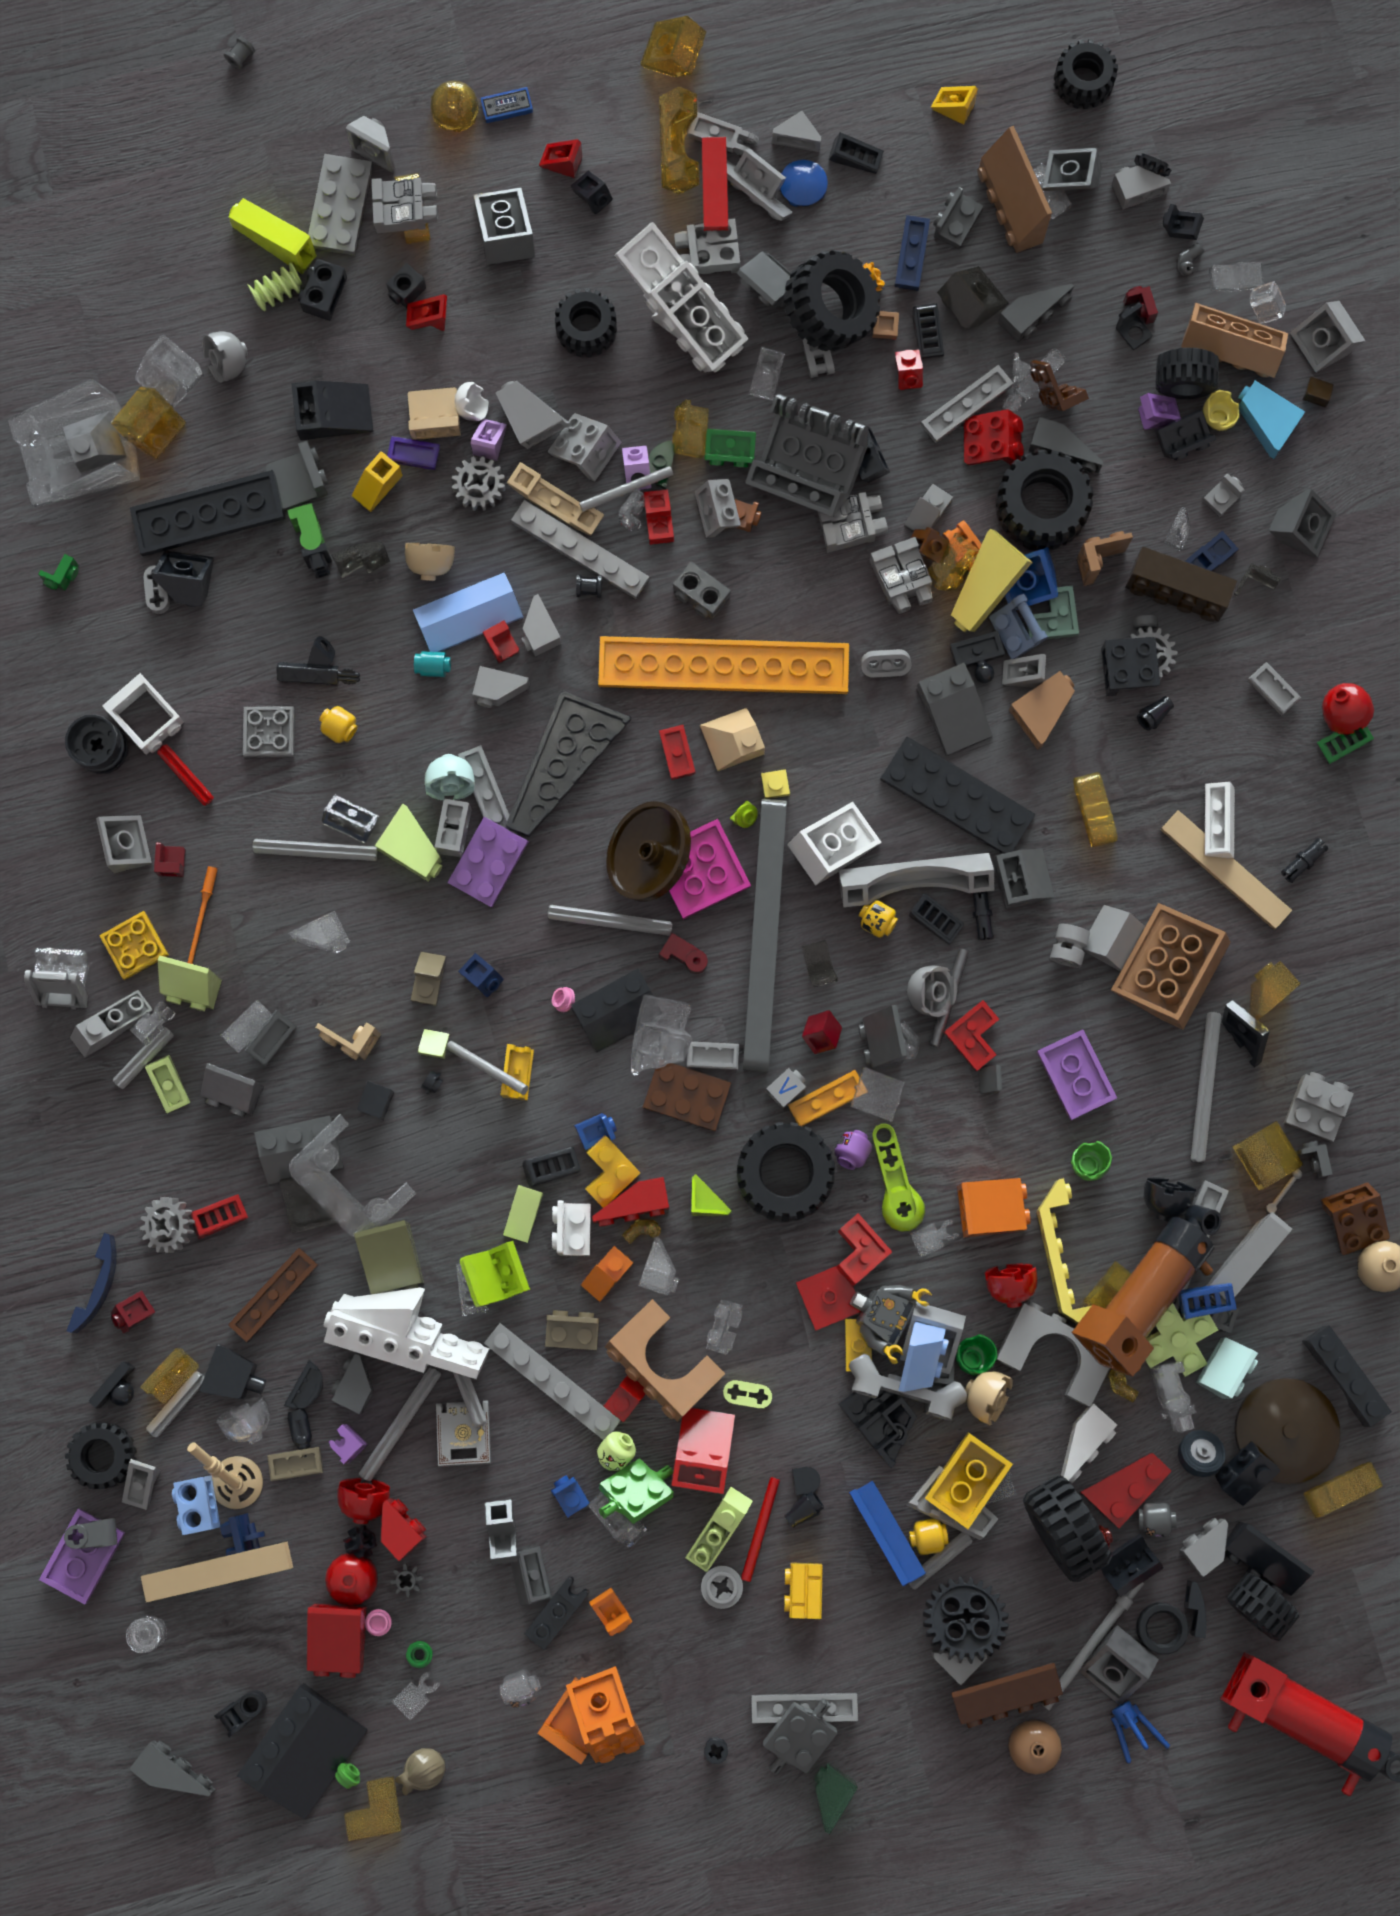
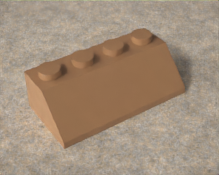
[1181,303,1288,378]

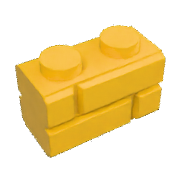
[784,1563,822,1619]

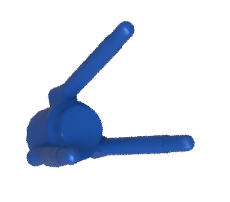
[1111,1701,1170,1763]

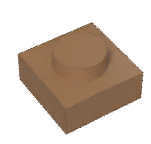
[872,311,899,339]

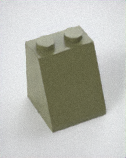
[354,1220,424,1294]

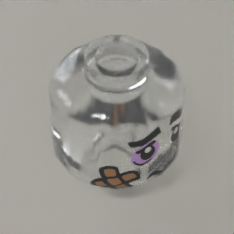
[499,1669,541,1709]

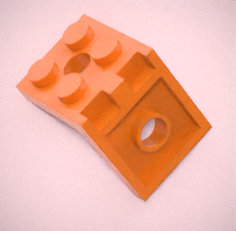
[566,1666,645,1763]

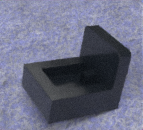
[1163,204,1204,240]

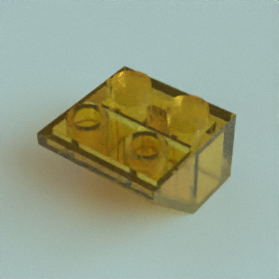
[111,387,187,459]

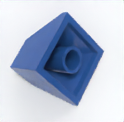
[1005,547,1058,610]

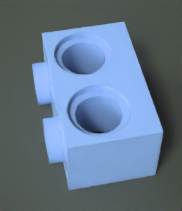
[172,1475,220,1535]

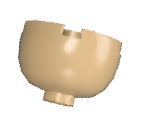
[405,543,455,581]
[1357,1241,1400,1292]
[965,1371,1013,1425]

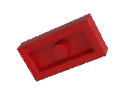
[659,725,696,780]

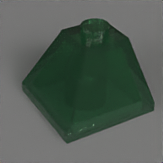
[813,1763,858,1835]

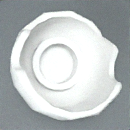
[454,382,489,421]

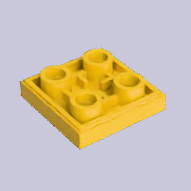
[99,911,169,980]

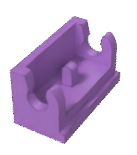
[329,1424,368,1464]

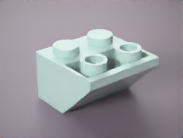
[1195,1337,1258,1399]

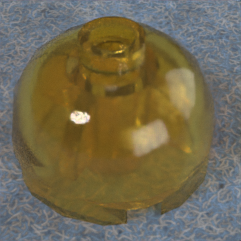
[431,81,479,132]

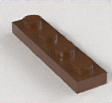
[228,1248,319,1343]

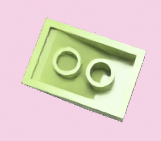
[158,955,222,1011]

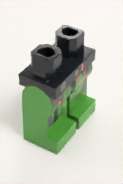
[287,503,332,579]

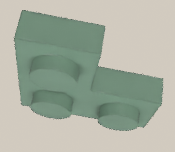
[1027,586,1079,640]

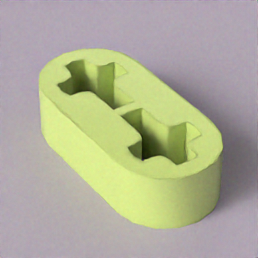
[723,1380,772,1408]

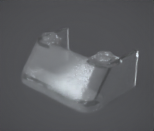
[289,1114,416,1236]

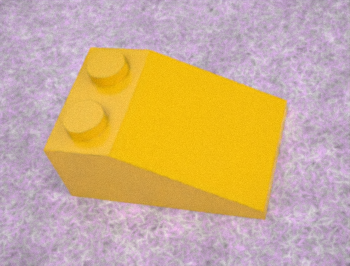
[925,1432,1013,1529]

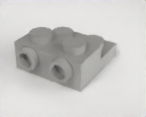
[1284,1072,1354,1142]

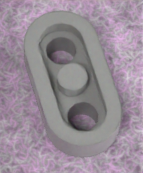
[861,649,912,678]

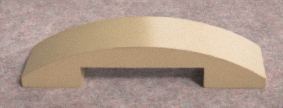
[507,462,604,536]

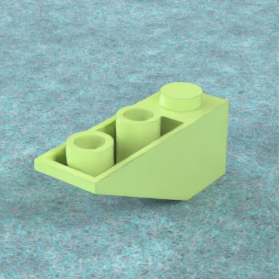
[685,1487,753,1572]

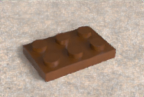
[643,1059,731,1132]

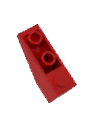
[592,1177,669,1227]

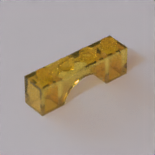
[659,86,700,194]

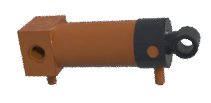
[1071,1205,1222,1377]

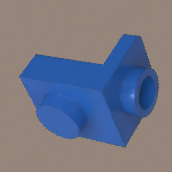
[574,1113,617,1150]

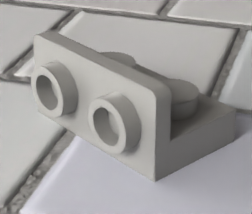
[695,479,741,538]

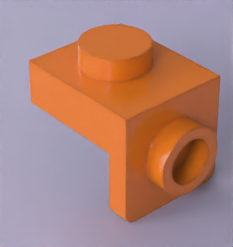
[589,1588,632,1636]

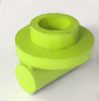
[730,800,758,828]

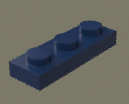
[895,215,930,291]

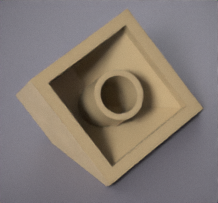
[700,708,765,771]

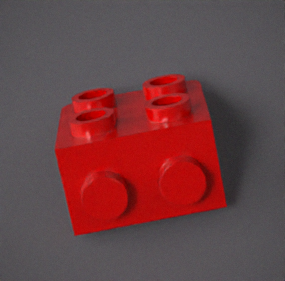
[964,409,1024,465]

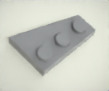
[907,1466,998,1540]

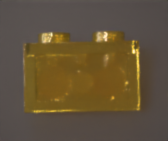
[672,399,709,458]
[140,1348,199,1404]

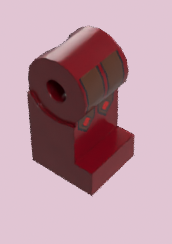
[659,933,708,974]

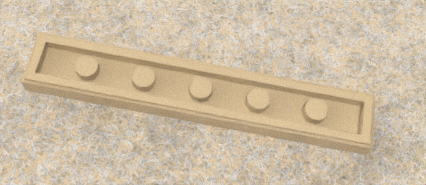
[1160,810,1292,930]
[141,1541,293,1602]

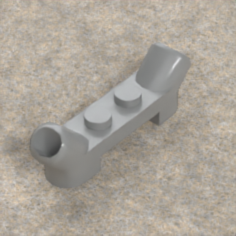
[849,1354,967,1421]

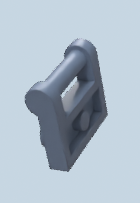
[989,594,1048,659]

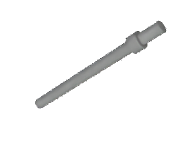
[1041,1582,1144,1710]

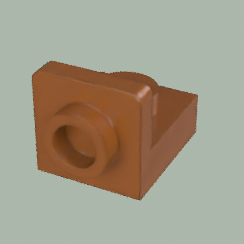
[734,499,762,532]

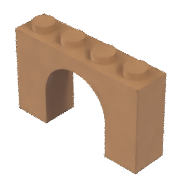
[605,1299,725,1422]

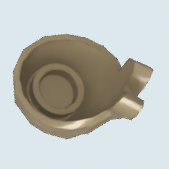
[395,1748,446,1795]

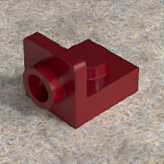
[1123,286,1158,325]
[111,1290,155,1334]

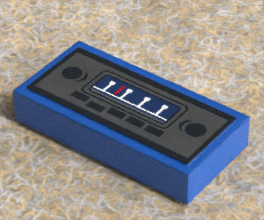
[480,87,533,123]

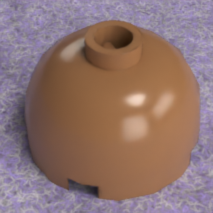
[1008,1719,1062,1775]

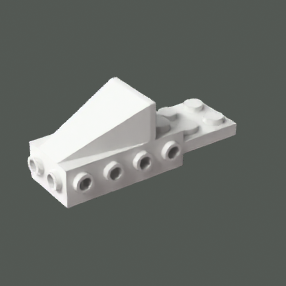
[614,222,748,373]
[324,1288,489,1379]

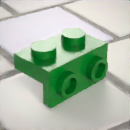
[704,428,756,467]

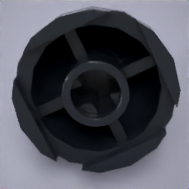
[1143,1177,1196,1222]

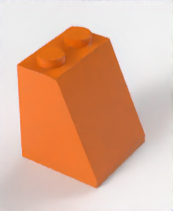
[957,1178,1031,1238]

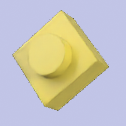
[761,769,790,799]

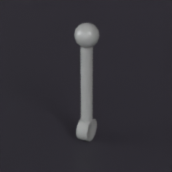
[1266,1169,1302,1213]

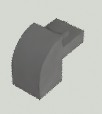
[485,1499,518,1565]

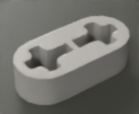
[143,566,170,614]

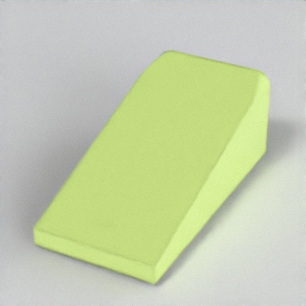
[145,1055,190,1113]
[503,1185,543,1243]

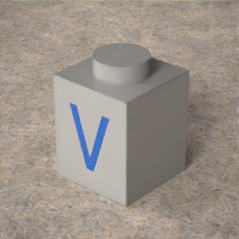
[766,1068,806,1110]

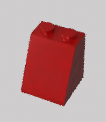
[307,1604,367,1678]

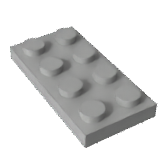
[308,154,373,256]

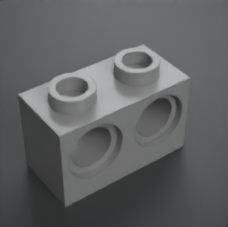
[435,799,472,858]

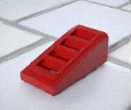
[189,1194,248,1239]

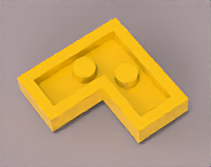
[585,1135,640,1208]

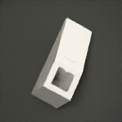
[1061,1404,1117,1483]

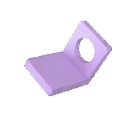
[622,446,651,490]

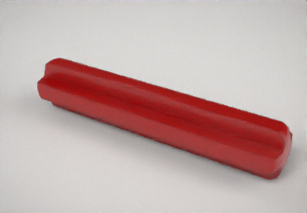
[157,744,214,806]

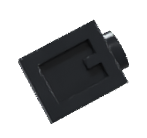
[571,170,613,214]

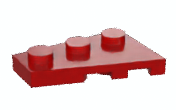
[1080,1453,1171,1529]

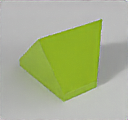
[691,1174,732,1216]

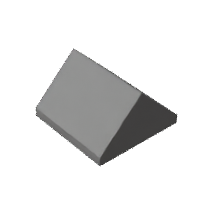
[96,815,152,873]
[1082,905,1145,972]

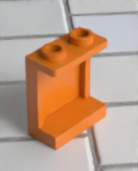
[537,1677,607,1764]

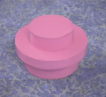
[552,987,575,1012]
[365,1609,392,1636]

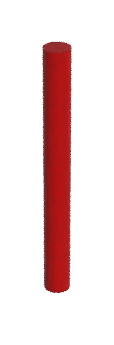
[741,1477,780,1582]

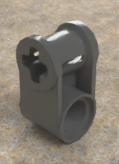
[64,1518,118,1549]

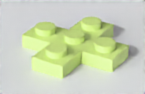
[1146,1303,1218,1377]

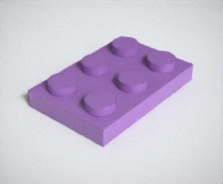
[448,817,529,907]
[1037,1030,1117,1121]
[39,1508,125,1605]

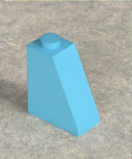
[1238,380,1305,459]

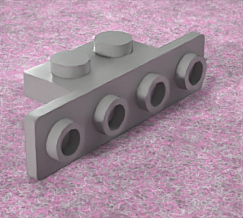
[727,149,793,221]

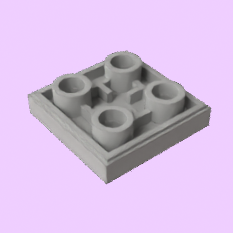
[243,706,295,757]

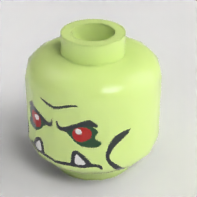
[597,1432,636,1471]

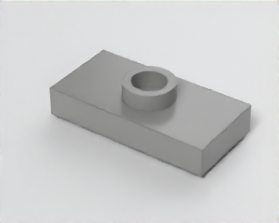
[1247,662,1301,716]
[687,1041,739,1070]

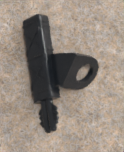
[276,636,360,685]

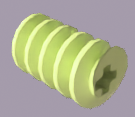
[247,263,302,311]

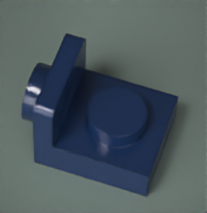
[458,953,504,997]

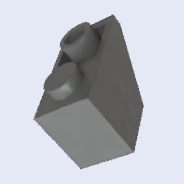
[331,1353,374,1414]

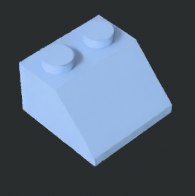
[899,1322,948,1392]

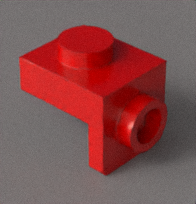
[895,350,923,390]

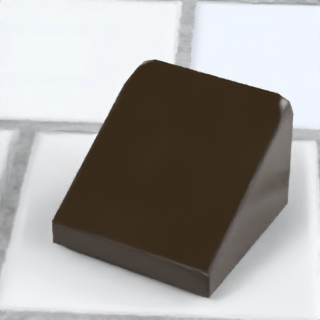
[1302,377,1334,408]

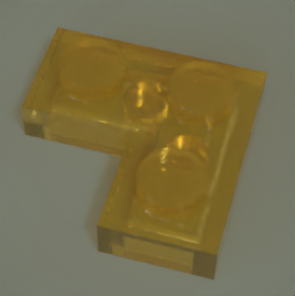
[344,1776,402,1841]

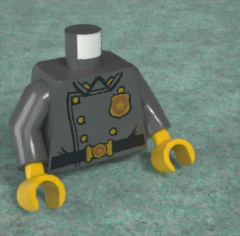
[850,1285,932,1364]

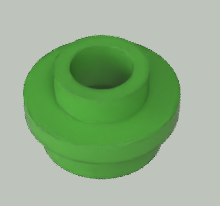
[335,1763,360,1789]

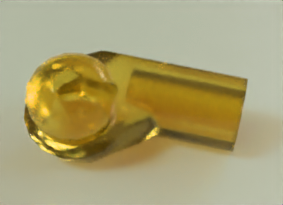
[622,1219,661,1244]

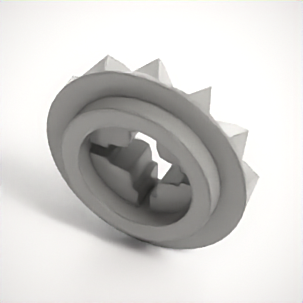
[701,1566,743,1609]

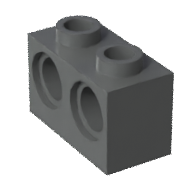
[673,561,731,620]

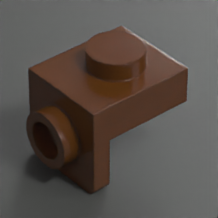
[911,527,949,563]

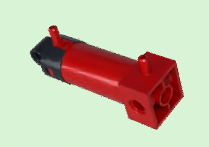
[1220,1652,1400,1796]

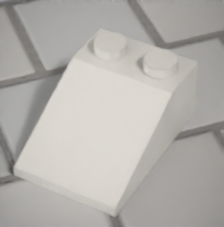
[787,802,881,885]

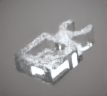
[130,1001,176,1047]
[910,1220,959,1258]
[392,1672,440,1721]

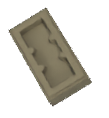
[267,1447,324,1481]

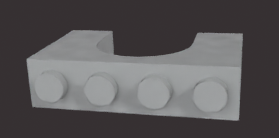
[996,1301,1109,1407]

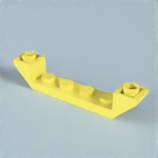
[1036,1178,1091,1325]

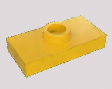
[845,1319,872,1371]

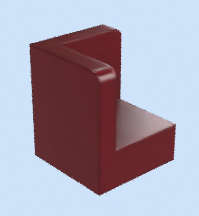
[154,842,186,877]
[802,1010,842,1054]

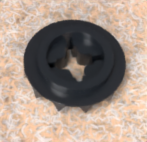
[1134,153,1172,177]

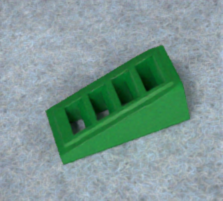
[1317,726,1374,764]

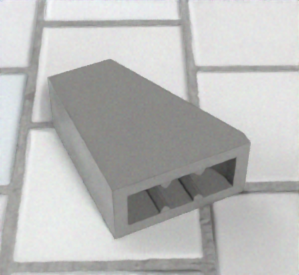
[496,381,570,449]

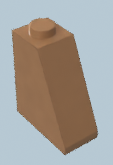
[1009,671,1075,750]

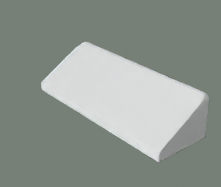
[1205,782,1235,858]

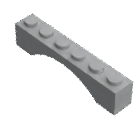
[839,853,994,907]

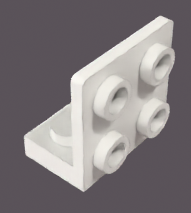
[552,1201,591,1256]

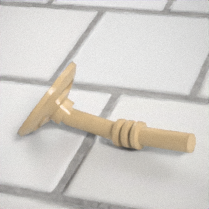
[187,1442,263,1509]

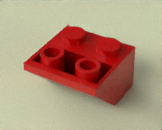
[381,1498,427,1561]

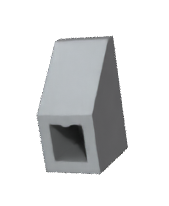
[1180,1518,1228,1577]

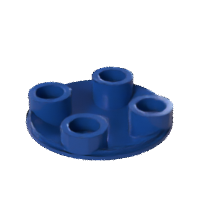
[780,160,828,207]

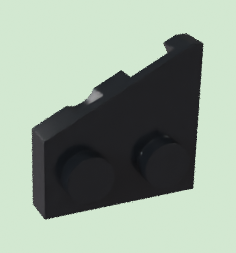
[1221,1000,1270,1068]

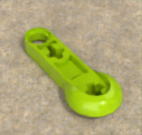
[872,1124,925,1232]

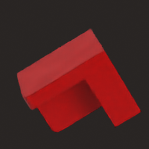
[483,620,519,664]

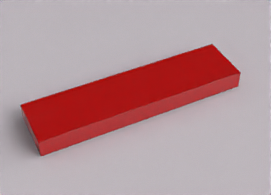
[702,137,728,231]

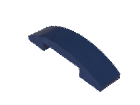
[66,1233,117,1333]

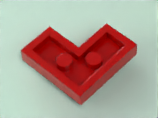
[944,1000,999,1072]
[837,1213,892,1286]

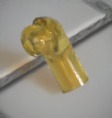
[1109,1369,1139,1403]

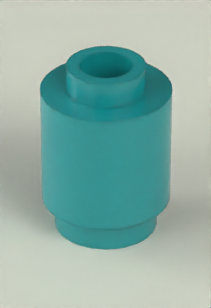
[414,651,451,677]

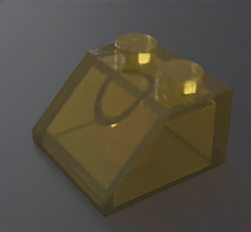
[640,16,707,77]
[1250,961,1301,1020]
[1232,1121,1303,1191]

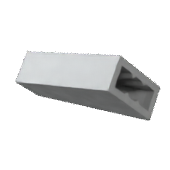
[1206,1212,1292,1305]

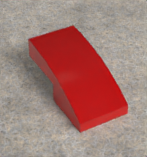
[643,489,674,545]

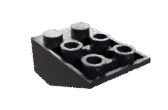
[291,380,374,441]

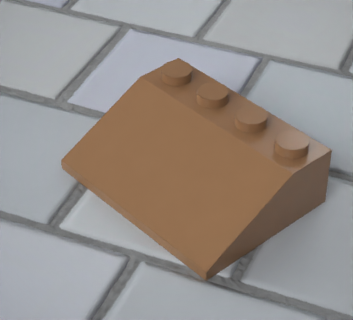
[977,126,1052,253]
[1111,903,1231,1030]

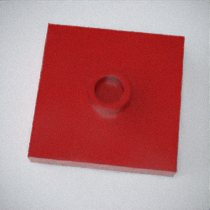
[796,1265,860,1331]

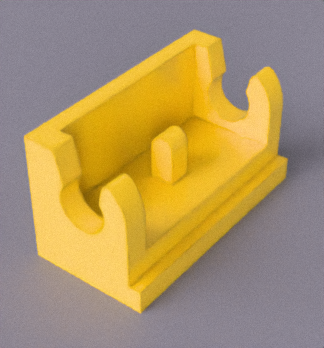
[500,1044,534,1101]

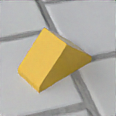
[931,86,978,125]

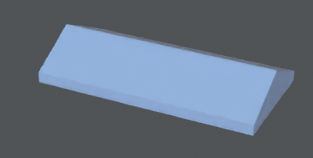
[413,573,523,652]

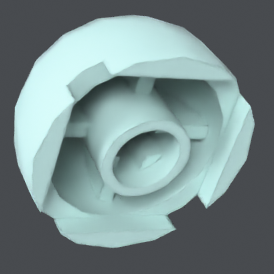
[425,754,475,801]

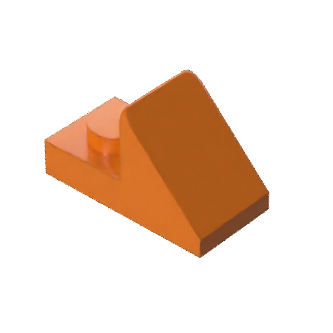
[581,1246,633,1302]

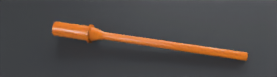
[188,866,218,964]

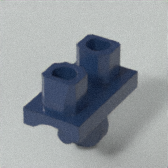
[220,1513,265,1556]

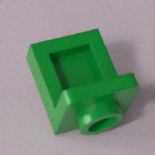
[38,554,79,591]

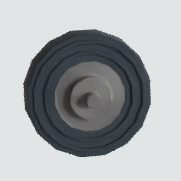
[1178,1430,1226,1478]

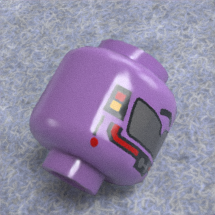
[834,1130,872,1170]

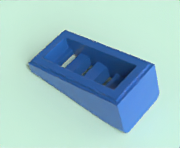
[1178,1283,1237,1319]

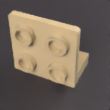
[408,387,461,440]
[315,1022,381,1060]

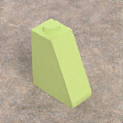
[375,804,442,882]

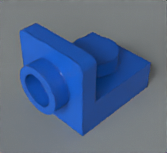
[551,1475,590,1518]

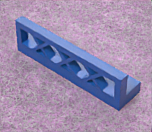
[849,1481,926,1587]

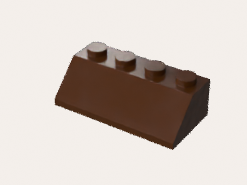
[952,1663,1063,1728]

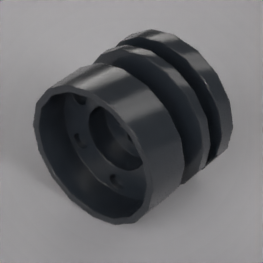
[65,714,128,774]

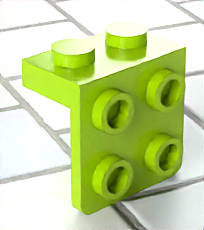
[460,1241,530,1307]

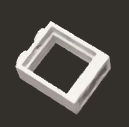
[102,673,184,755]

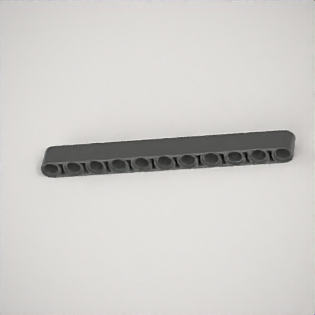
[743,799,787,1072]

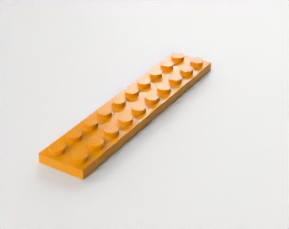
[598,636,849,694]

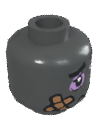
[1139,1503,1177,1537]

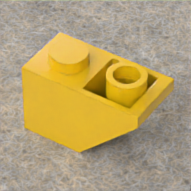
[351,451,403,512]

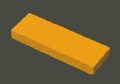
[788,1070,867,1127]

